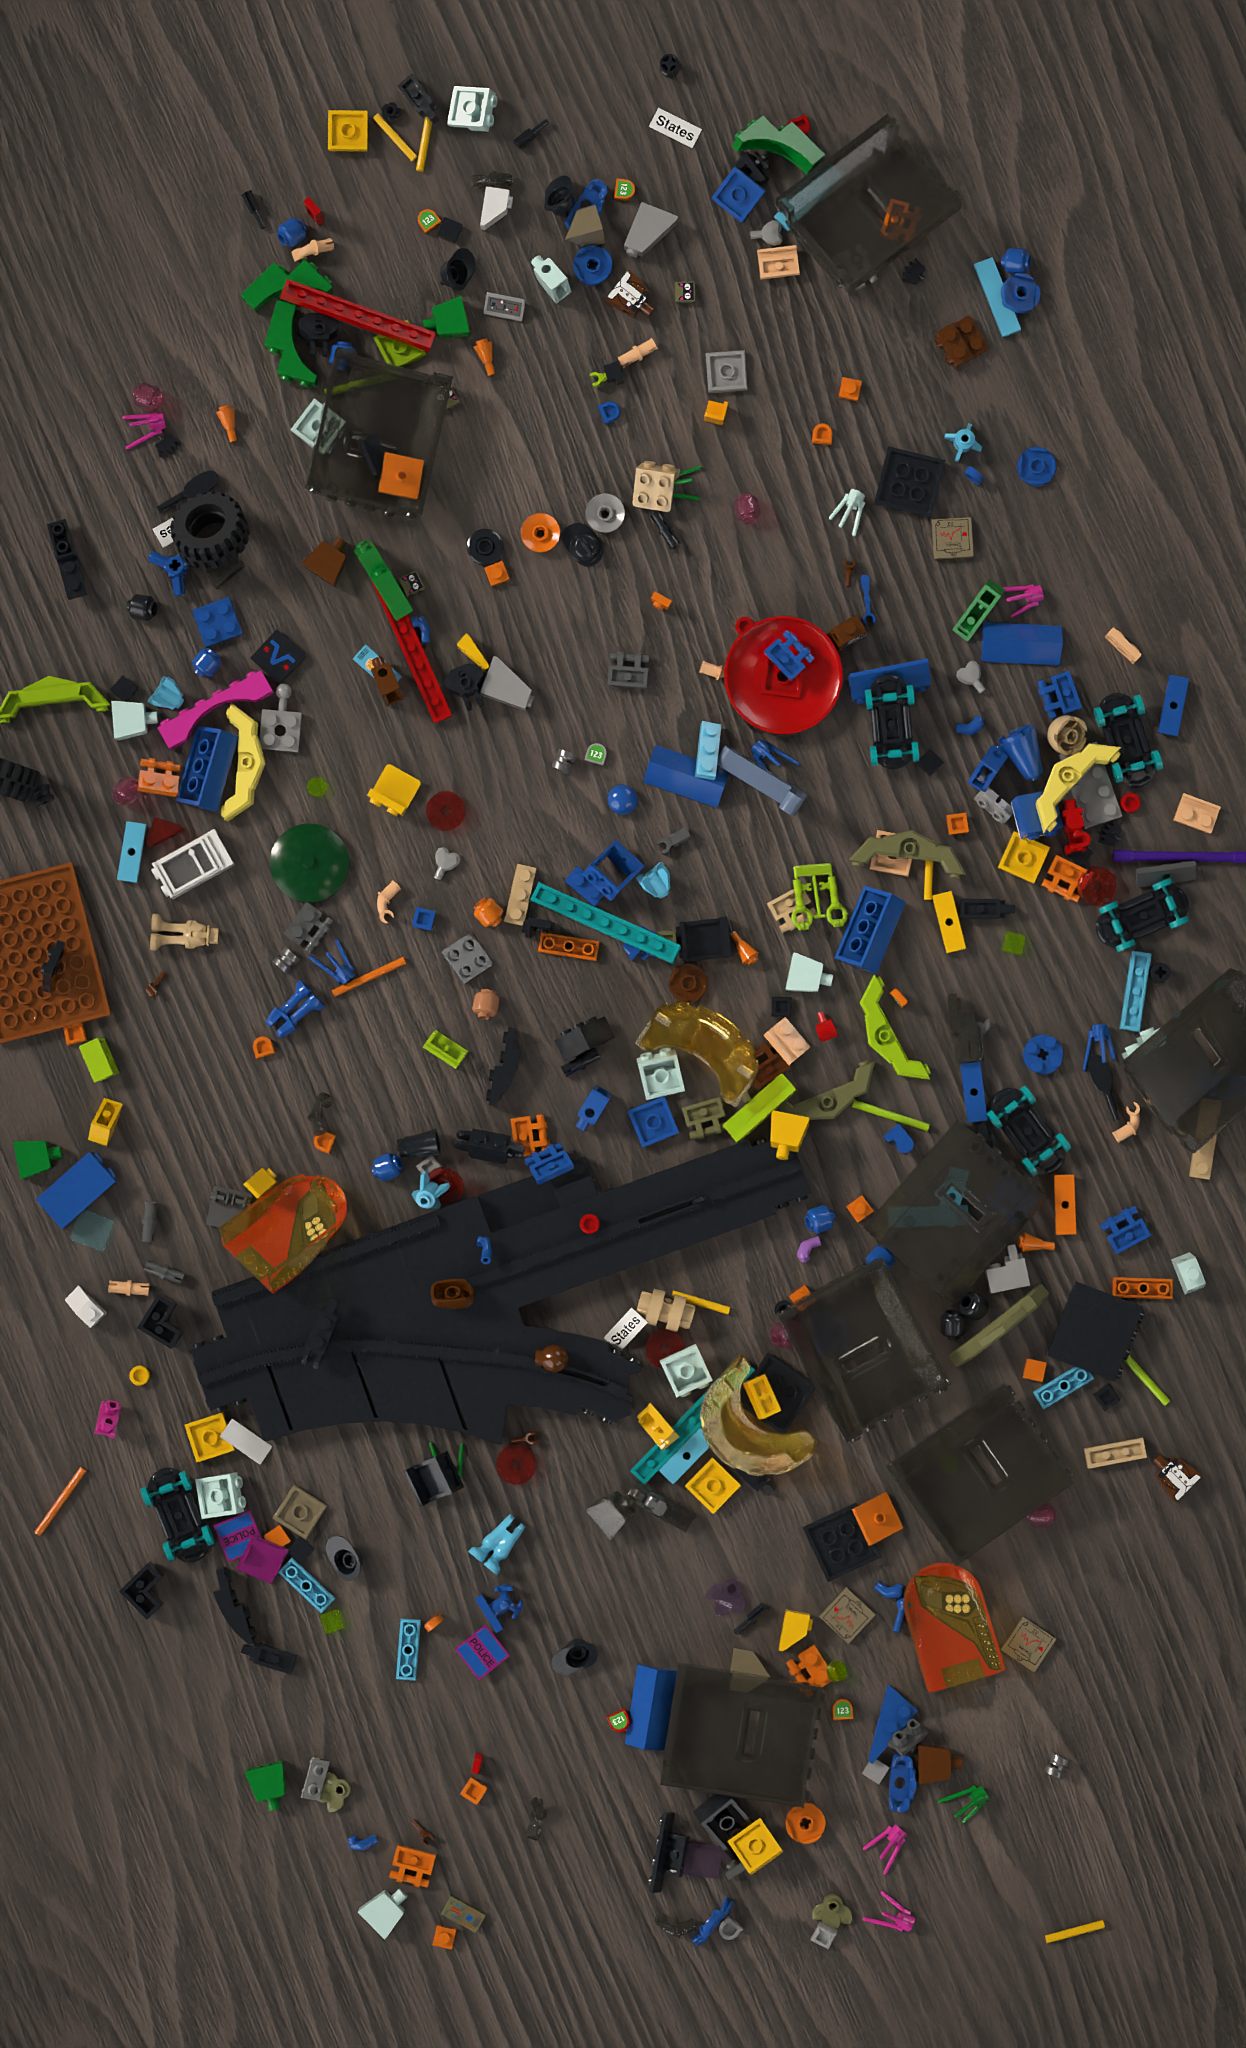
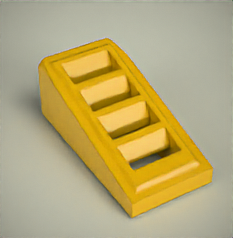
[457,633,490,672]

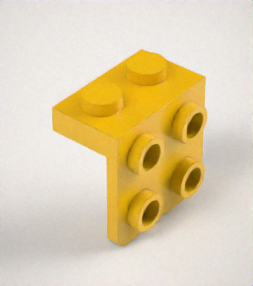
[367,764,421,817]

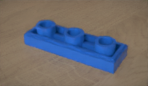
[1158,675,1189,737]
[960,1061,987,1123]

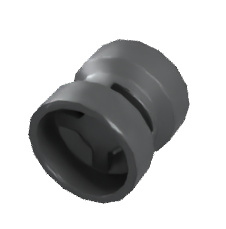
[551,749,577,775]
[273,947,300,974]
[1044,1752,1070,1779]

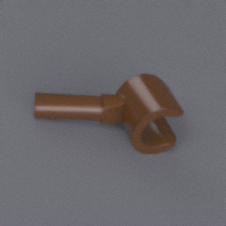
[843,558,856,586]
[146,971,166,998]
[511,1430,541,1444]
[411,1819,434,1846]

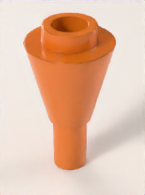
[473,338,495,376]
[216,405,237,442]
[729,931,759,965]
[1017,1232,1055,1252]

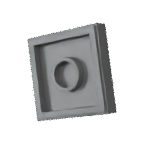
[706,350,748,393]

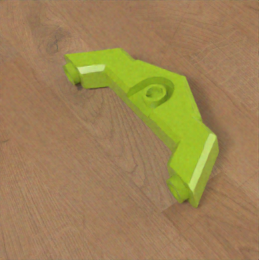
[0,676,112,724]
[859,974,931,1080]

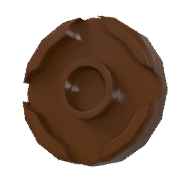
[669,963,708,1003]

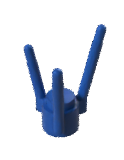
[751,739,800,770]
[308,939,355,985]
[1083,1024,1116,1071]

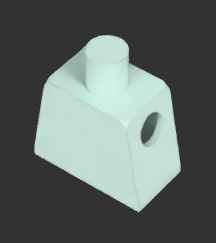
[531,255,571,304]
[111,701,158,741]
[785,953,833,992]
[1171,1252,1206,1295]
[358,1888,407,1940]

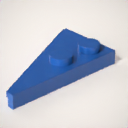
[868,1685,918,1764]

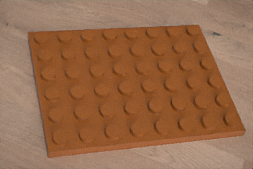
[0,862,112,1044]

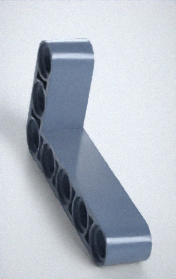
[717,745,807,816]

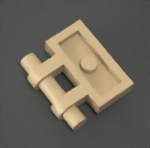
[767,889,817,933]

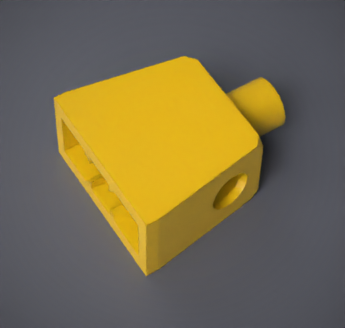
[771,1110,809,1160]

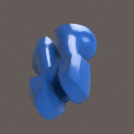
[265,980,326,1039]

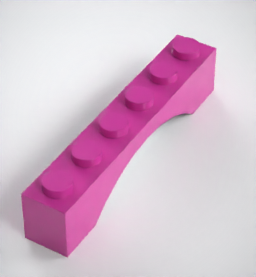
[158,670,274,751]

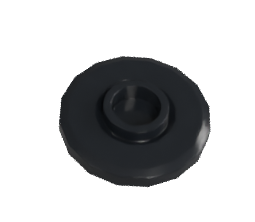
[467,529,504,566]

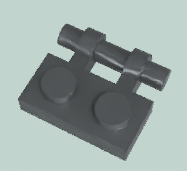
[607,651,649,689]
[284,902,334,953]

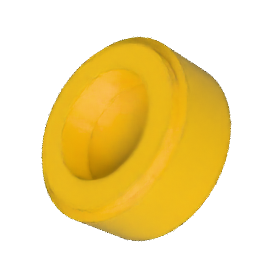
[129,1365,150,1386]

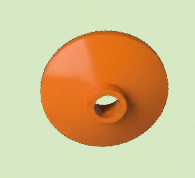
[521,513,560,553]

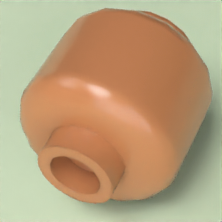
[472,989,500,1020]

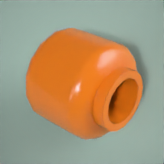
[474,898,503,927]

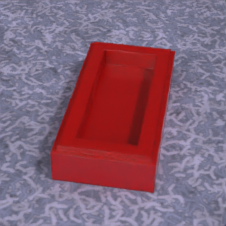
[303,196,324,226]

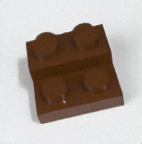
[934,315,989,369]

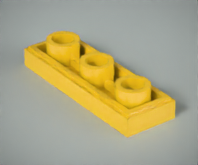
[932,891,966,953]

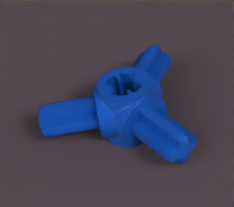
[148,551,190,596]

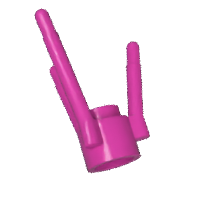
[122,412,166,450]
[1002,584,1044,617]
[863,1824,907,1875]
[863,1891,915,1932]

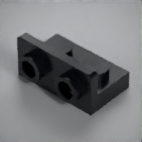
[522,917,553,938]

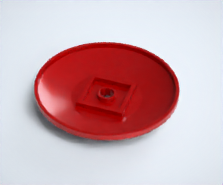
[724,616,843,735]

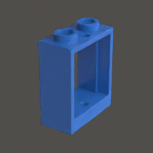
[582,840,645,901]

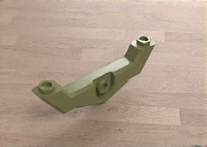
[848,830,966,879]
[775,1060,875,1120]
[949,1284,1049,1367]

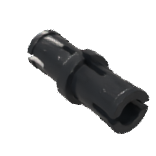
[650,511,681,550]
[560,1048,601,1077]

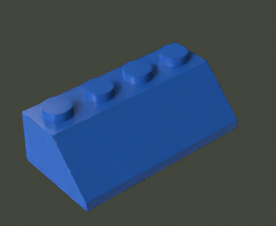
[848,658,931,704]
[175,726,239,812]
[834,886,906,974]

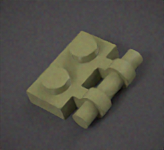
[682,1097,726,1140]

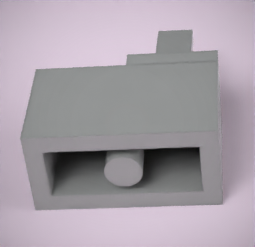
[985,1244,1030,1293]

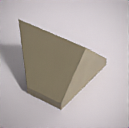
[565,205,605,247]
[727,1648,770,1691]

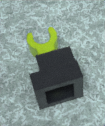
[590,361,625,387]

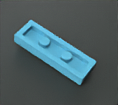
[695,721,721,780]

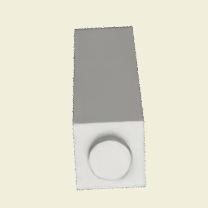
[624,202,678,257]
[480,656,534,711]

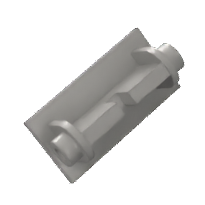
[974,787,1013,824]
[301,1757,330,1801]

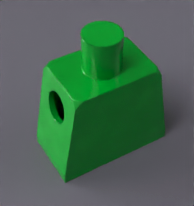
[423,296,470,338]
[13,1141,63,1179]
[245,1760,286,1811]

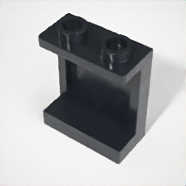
[676,916,731,962]
[404,1451,464,1507]

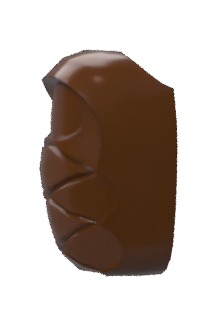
[431,1279,475,1309]

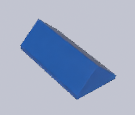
[981,622,1063,666]
[643,745,730,808]
[625,1664,677,1750]

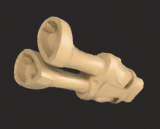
[150,914,219,951]

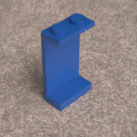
[36,1152,118,1229]

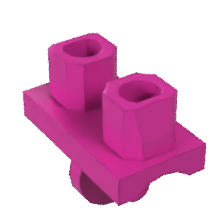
[94,1400,121,1439]

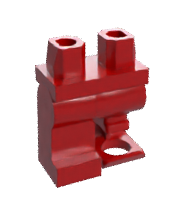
[1060,798,1091,856]

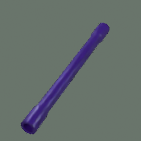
[1113,850,1246,863]

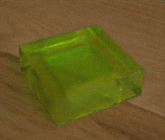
[1001,931,1026,955]
[319,1608,345,1634]

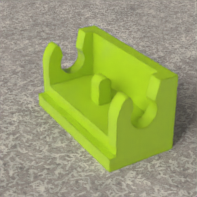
[423,1030,469,1069]
[79,1037,119,1083]

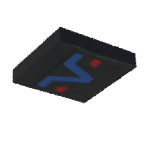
[250,629,306,685]

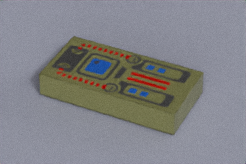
[441,1895,486,1933]

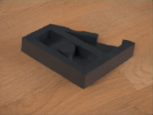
[41,940,65,993]

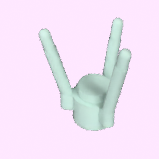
[829,489,865,536]

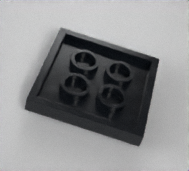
[874,446,945,518]
[734,1352,817,1436]
[802,1502,882,1582]

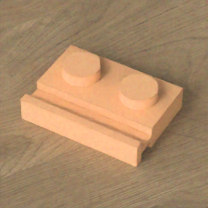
[757,245,800,280]
[1105,627,1142,664]
[1173,793,1221,834]
[764,1017,810,1065]

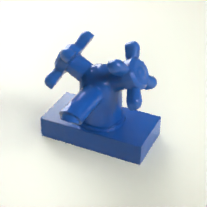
[475,1584,523,1633]

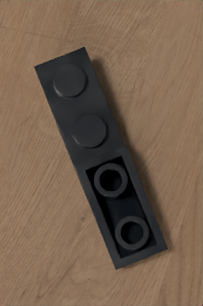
[47,519,88,600]
[486,1027,522,1106]
[213,1567,257,1644]

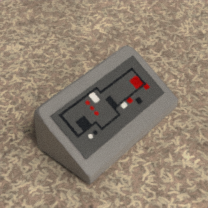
[483,292,526,322]

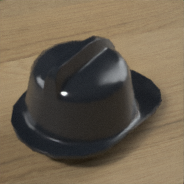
[544,176,575,218]
[440,248,476,291]
[562,523,603,567]
[326,1536,363,1581]
[551,1639,598,1675]

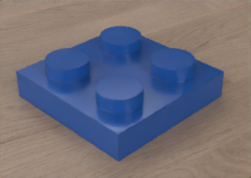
[711,166,766,223]
[192,597,243,648]
[628,1096,679,1148]

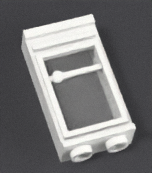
[151,829,235,899]

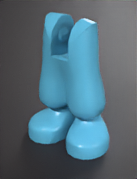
[468,1514,525,1575]

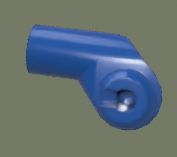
[412,615,430,643]
[956,716,984,735]
[476,1236,492,1264]
[874,1581,904,1599]
[347,1835,378,1850]

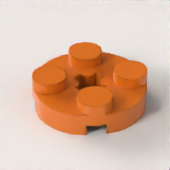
[785,1802,826,1844]

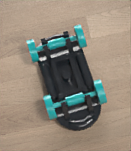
[865,674,919,769]
[1093,693,1163,788]
[1096,877,1190,952]
[986,1085,1072,1177]
[140,1467,215,1562]

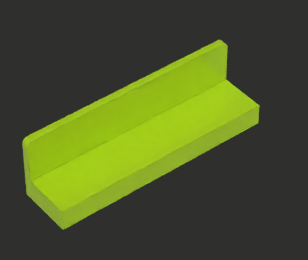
[723,1074,797,1143]

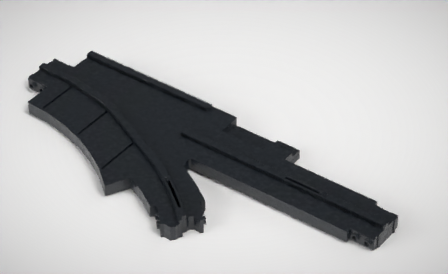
[189,1138,811,1445]

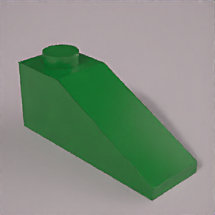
[952,579,1006,642]

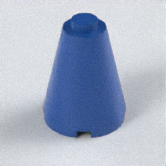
[998,724,1043,781]

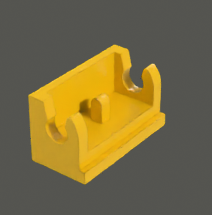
[743,1374,781,1419]
[637,1403,679,1451]

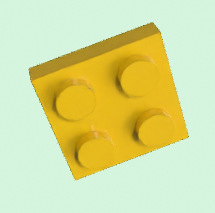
[328,110,368,151]
[997,831,1050,884]
[185,1412,235,1463]
[685,1457,741,1514]
[728,1818,783,1875]

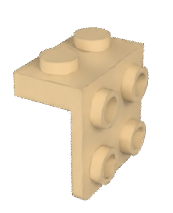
[633,461,680,512]

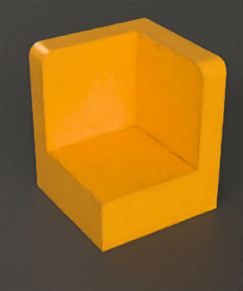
[704,400,728,425]

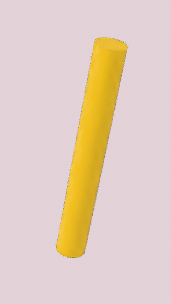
[373,113,418,162]
[416,117,432,172]
[924,861,933,900]
[671,1290,730,1315]
[1045,1920,1105,1943]

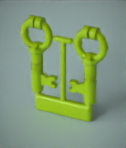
[791,863,848,930]

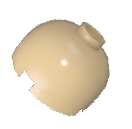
[1047,715,1087,756]

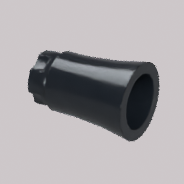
[397,1128,441,1158]

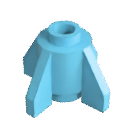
[944,423,982,462]
[147,676,184,710]
[636,862,671,898]
[412,1171,450,1210]

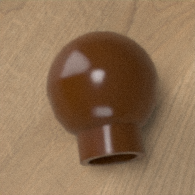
[535,1344,568,1372]

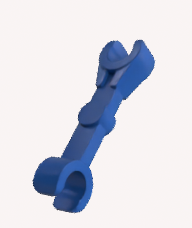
[860,575,876,625]

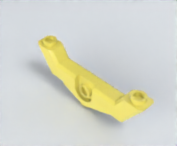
[221,703,266,822]
[1036,744,1121,834]

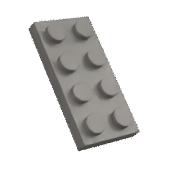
[1059,742,1122,829]

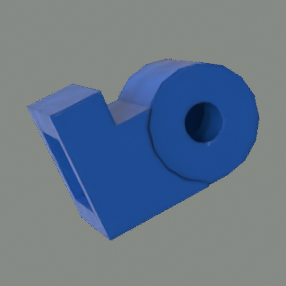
[883,1124,914,1153]

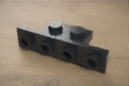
[649,1812,689,1893]

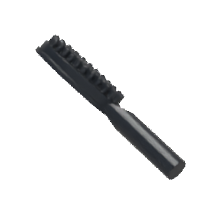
[157,470,219,513]
[1088,1054,1121,1122]

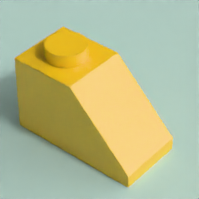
[88,1098,123,1146]
[243,1168,278,1199]
[778,1609,813,1651]

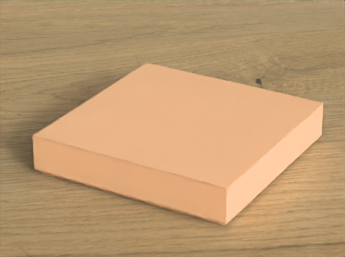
[869,830,912,877]

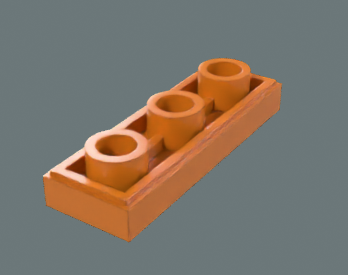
[538,932,600,961]
[1054,1175,1076,1235]
[1112,1277,1173,1299]

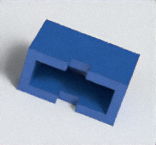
[564,866,605,907]

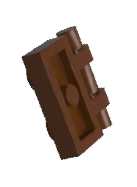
[740,1042,792,1089]

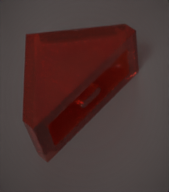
[146,817,185,849]

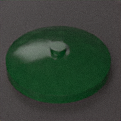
[270,823,349,903]

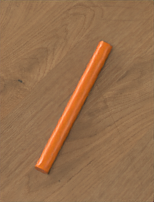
[331,957,406,997]
[34,1466,87,1536]

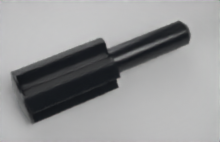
[513,119,549,149]
[241,190,266,230]
[734,1602,769,1635]

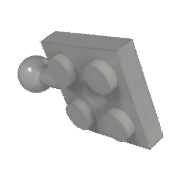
[259,684,302,752]

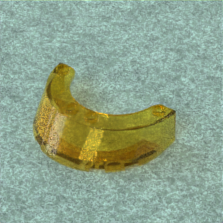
[635,1001,759,1107]
[700,1353,818,1476]

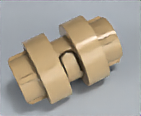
[636,1288,696,1332]

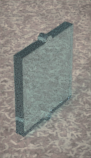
[70,1210,114,1251]

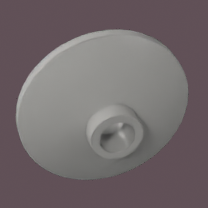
[585,493,625,533]

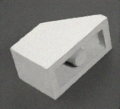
[480,186,513,230]
[65,1285,107,1328]

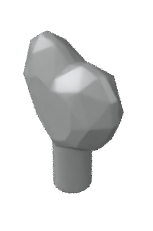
[750,220,783,246]
[956,661,986,694]
[434,847,461,881]

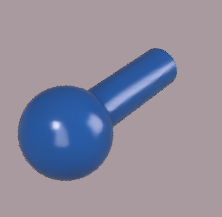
[893,1596,911,1634]

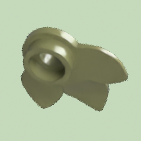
[319,1772,351,1812]
[812,1894,852,1930]

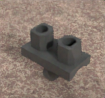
[888,1719,928,1757]

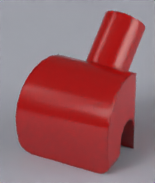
[816,1012,838,1042]

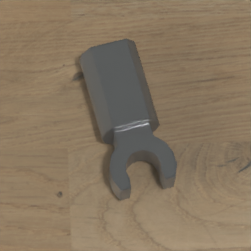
[656,827,692,854]

